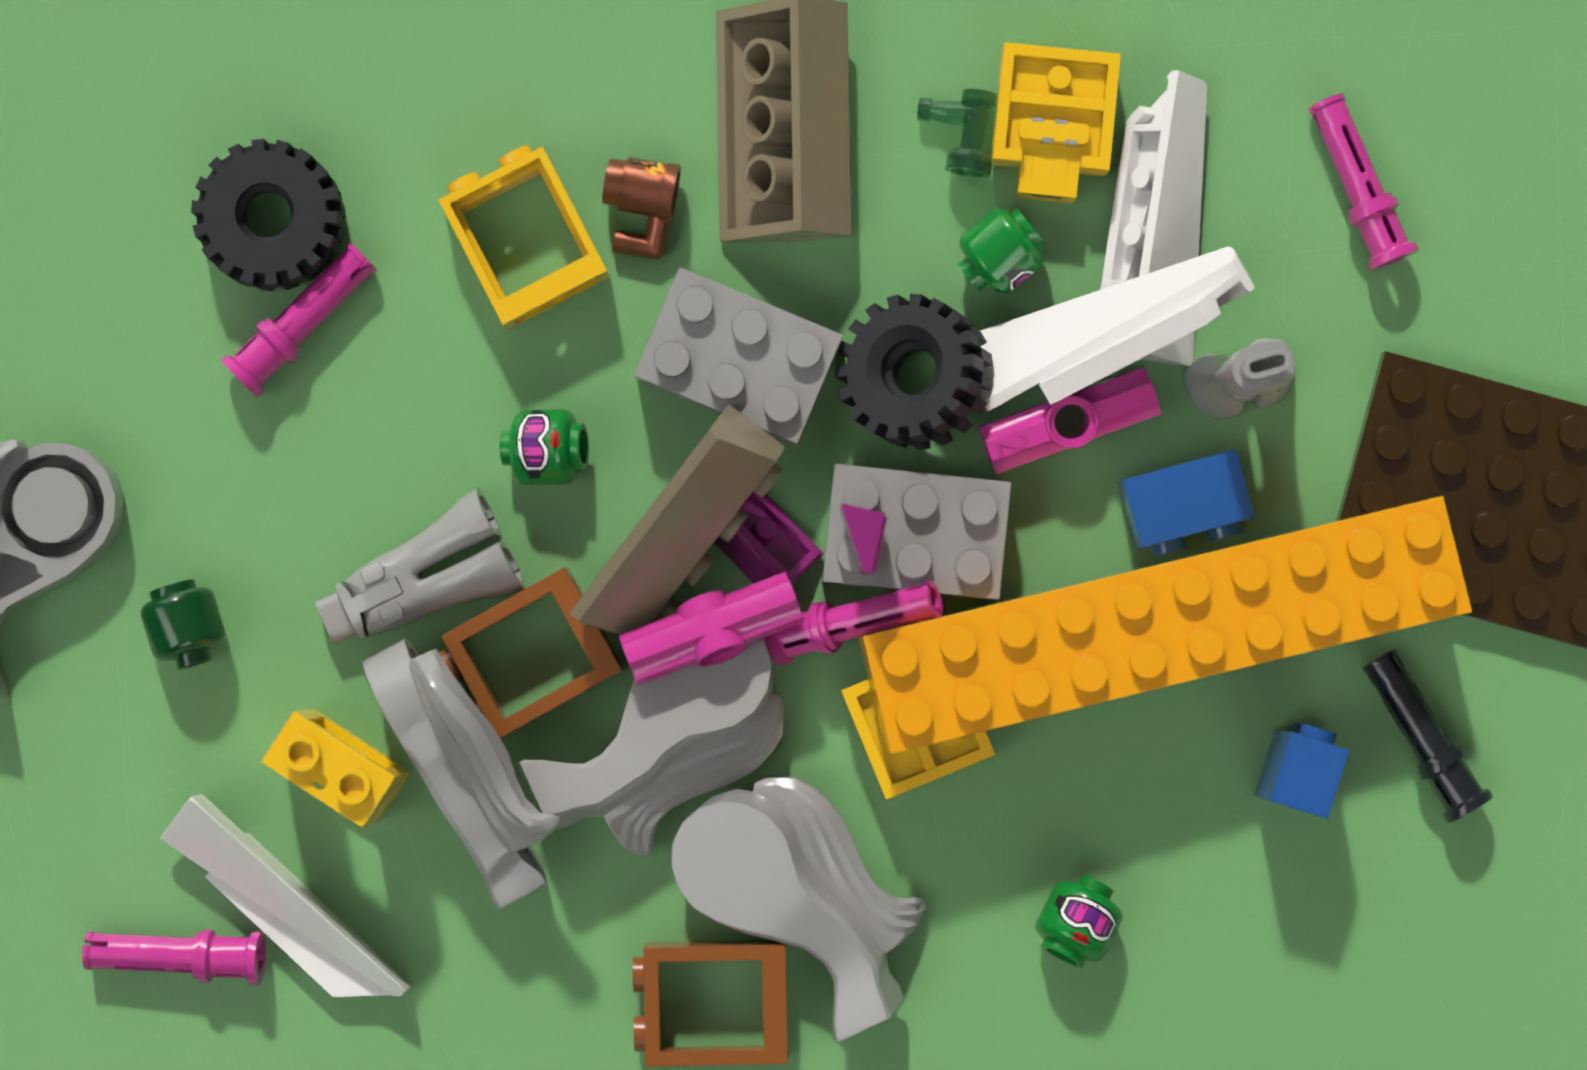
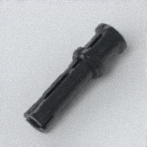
[1362,649,1494,823]

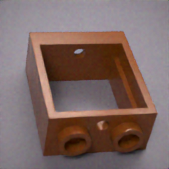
[439,567,625,739]
[632,940,788,1067]

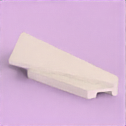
[1100,70,1207,366]
[979,246,1255,411]
[160,794,411,997]

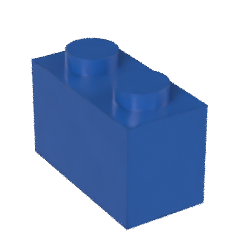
[1117,449,1255,557]
[1254,722,1349,819]

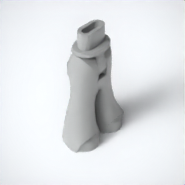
[1183,338,1296,419]
[315,488,526,644]

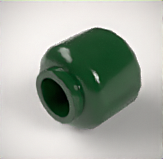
[141,579,225,670]

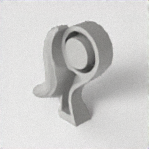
[0,440,125,706]
[362,638,559,909]
[519,638,784,856]
[671,776,926,1043]

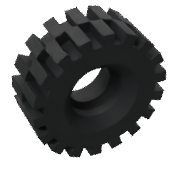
[191,139,346,291]
[835,293,993,450]

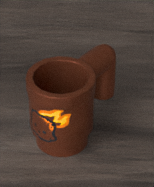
[602,157,681,259]

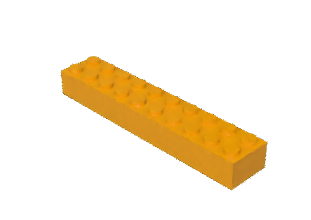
[858,496,1472,754]

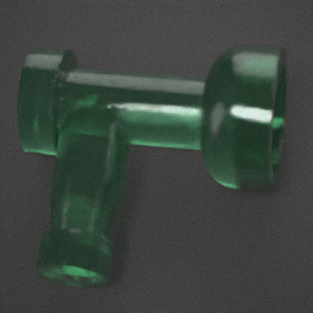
[917,89,997,178]

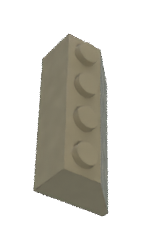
[716,0,851,243]
[569,404,785,635]

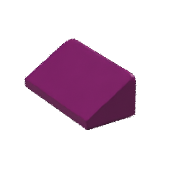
[714,492,824,585]
[840,504,887,576]

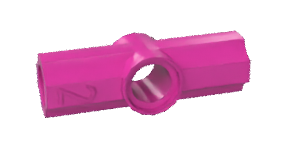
[978,366,1161,474]
[618,572,804,686]

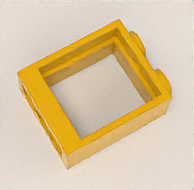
[438,145,610,330]
[261,709,411,828]

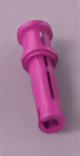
[1308,93,1419,271]
[220,243,377,398]
[765,581,943,666]
[82,929,266,985]

